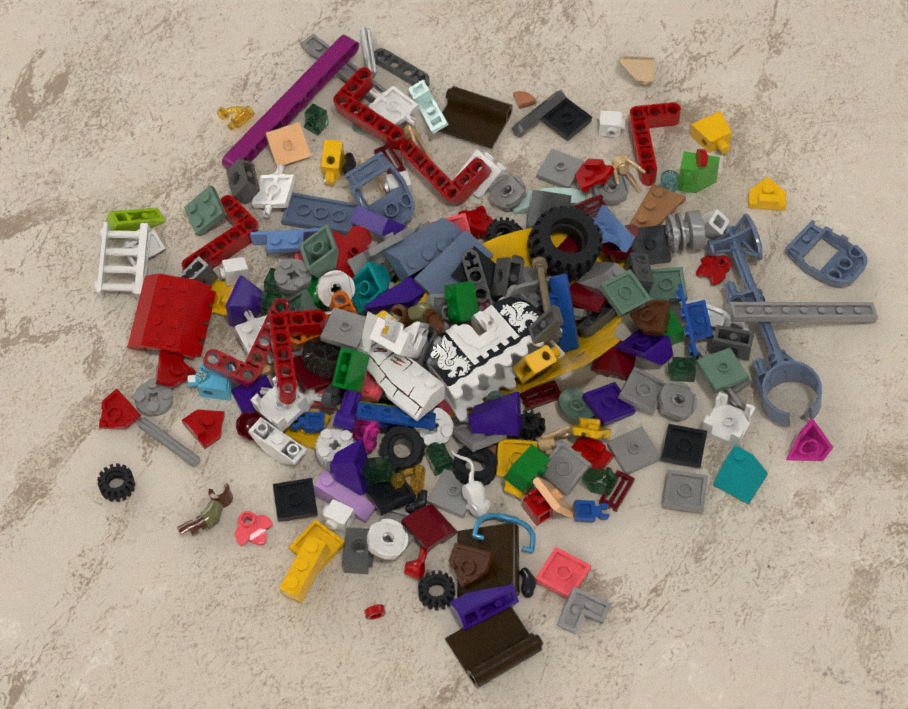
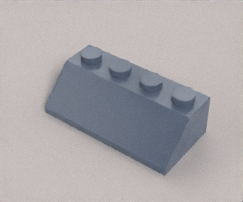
[383,217,462,282]

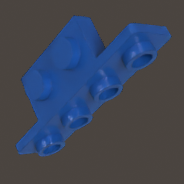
[542,274,579,352]
[676,283,714,360]
[356,402,436,430]

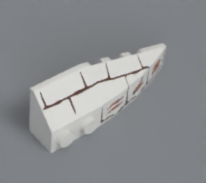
[357,340,445,421]

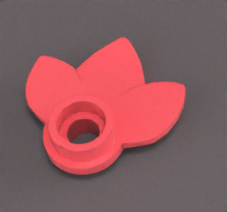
[235,511,273,546]

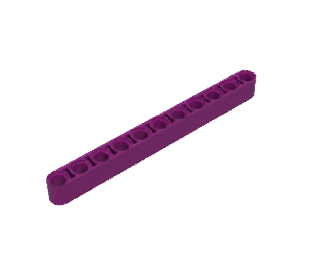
[222,34,359,169]

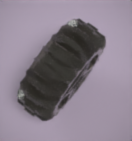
[301,337,343,380]

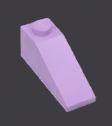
[313,470,376,523]

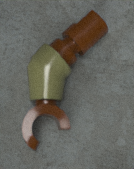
[390,302,444,334]
[177,483,233,535]

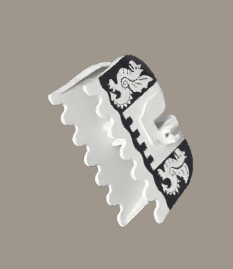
[425,297,565,422]

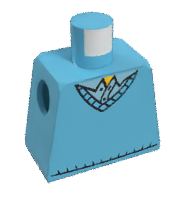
[188,361,233,401]

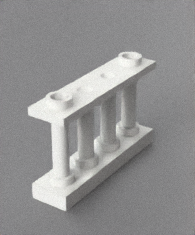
[94,222,151,300]

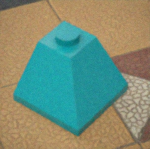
[352,262,391,315]
[713,445,768,505]

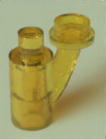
[217,106,255,130]
[390,465,425,493]

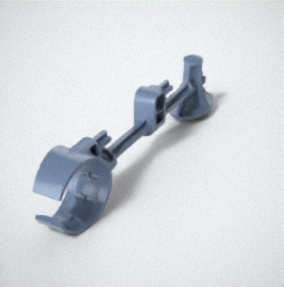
[707,213,822,426]

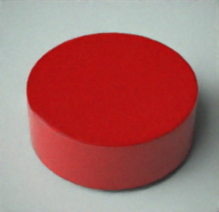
[696,149,708,168]
[364,604,386,620]

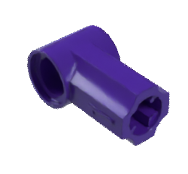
[333,390,362,432]

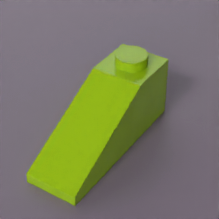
[105,208,165,240]

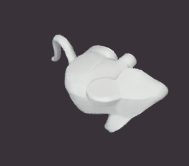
[452,450,490,519]

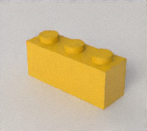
[279,535,331,604]

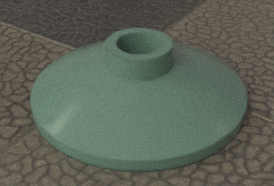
[558,388,594,421]

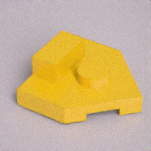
[749,177,786,211]
[568,417,612,439]

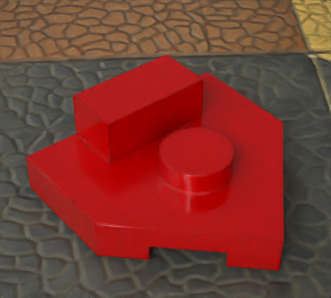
[574,158,615,193]
[457,205,494,240]
[155,351,196,387]
[99,388,142,429]
[182,409,225,449]
[571,435,614,473]

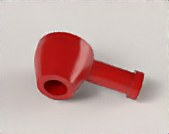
[405,546,430,580]

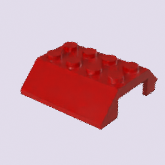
[127,273,216,360]

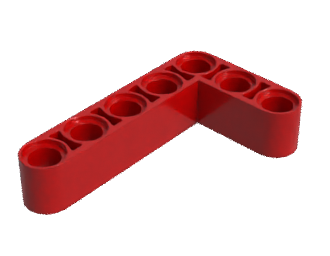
[333,67,406,150]
[629,102,681,186]
[399,140,491,206]
[181,195,259,271]
[203,298,290,387]
[269,309,326,405]

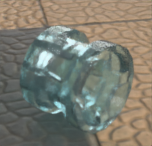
[660,170,679,192]

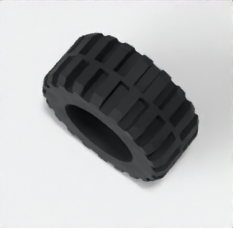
[527,206,603,280]

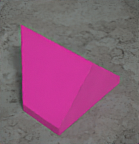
[786,419,833,461]

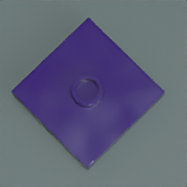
[231,375,273,413]
[582,382,636,426]

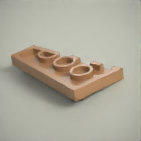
[629,184,686,228]

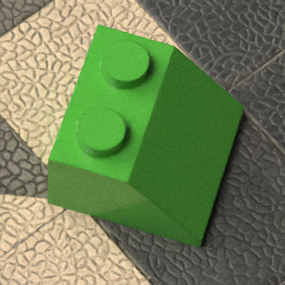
[678,151,720,193]

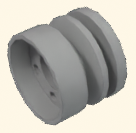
[665,210,705,253]

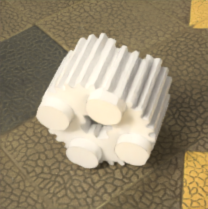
[315,428,354,474]

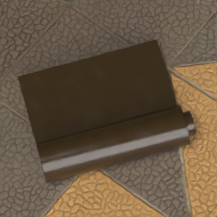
[439,86,513,149]
[457,523,520,597]
[445,606,543,688]

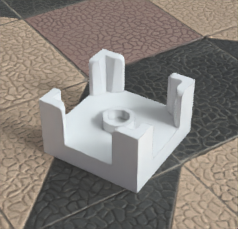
[369,317,428,358]
[251,376,309,432]
[702,392,756,447]

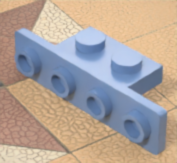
[589,205,635,253]
[250,227,321,254]

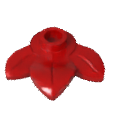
[696,255,732,286]

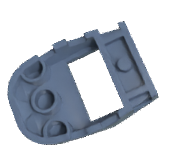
[345,151,415,224]
[785,220,868,287]

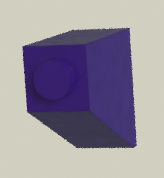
[468,391,522,436]

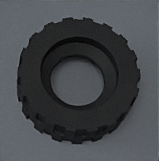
[380,425,426,471]
[453,445,498,486]

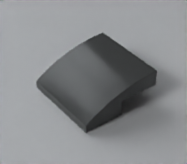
[527,190,572,227]

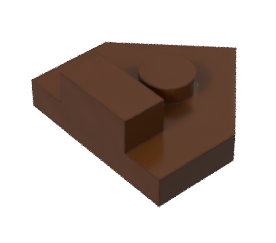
[629,299,671,336]
[449,543,494,588]

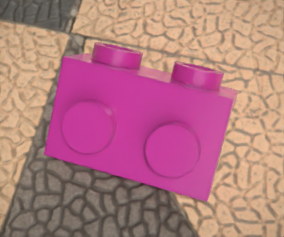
[352,418,380,453]

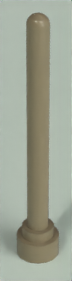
[532,257,551,313]

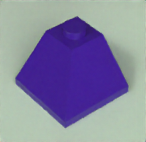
[225,275,266,327]
[616,329,674,365]
[330,440,372,495]

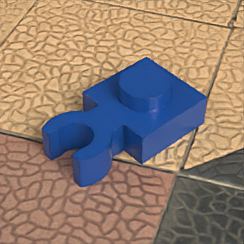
[291,412,326,433]
[573,500,610,522]

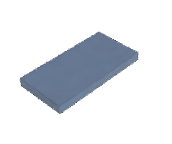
[281,192,358,236]
[414,230,493,294]

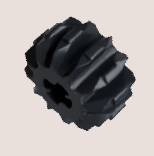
[517,409,546,441]

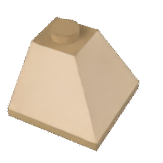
[620,56,656,85]

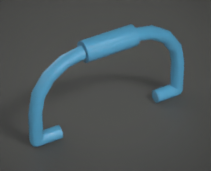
[472,512,536,553]

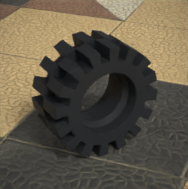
[487,217,520,241]
[97,463,135,502]
[418,570,455,611]

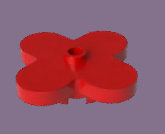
[332,226,384,278]

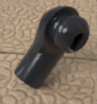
[342,153,356,176]
[405,489,428,514]
[520,567,537,598]

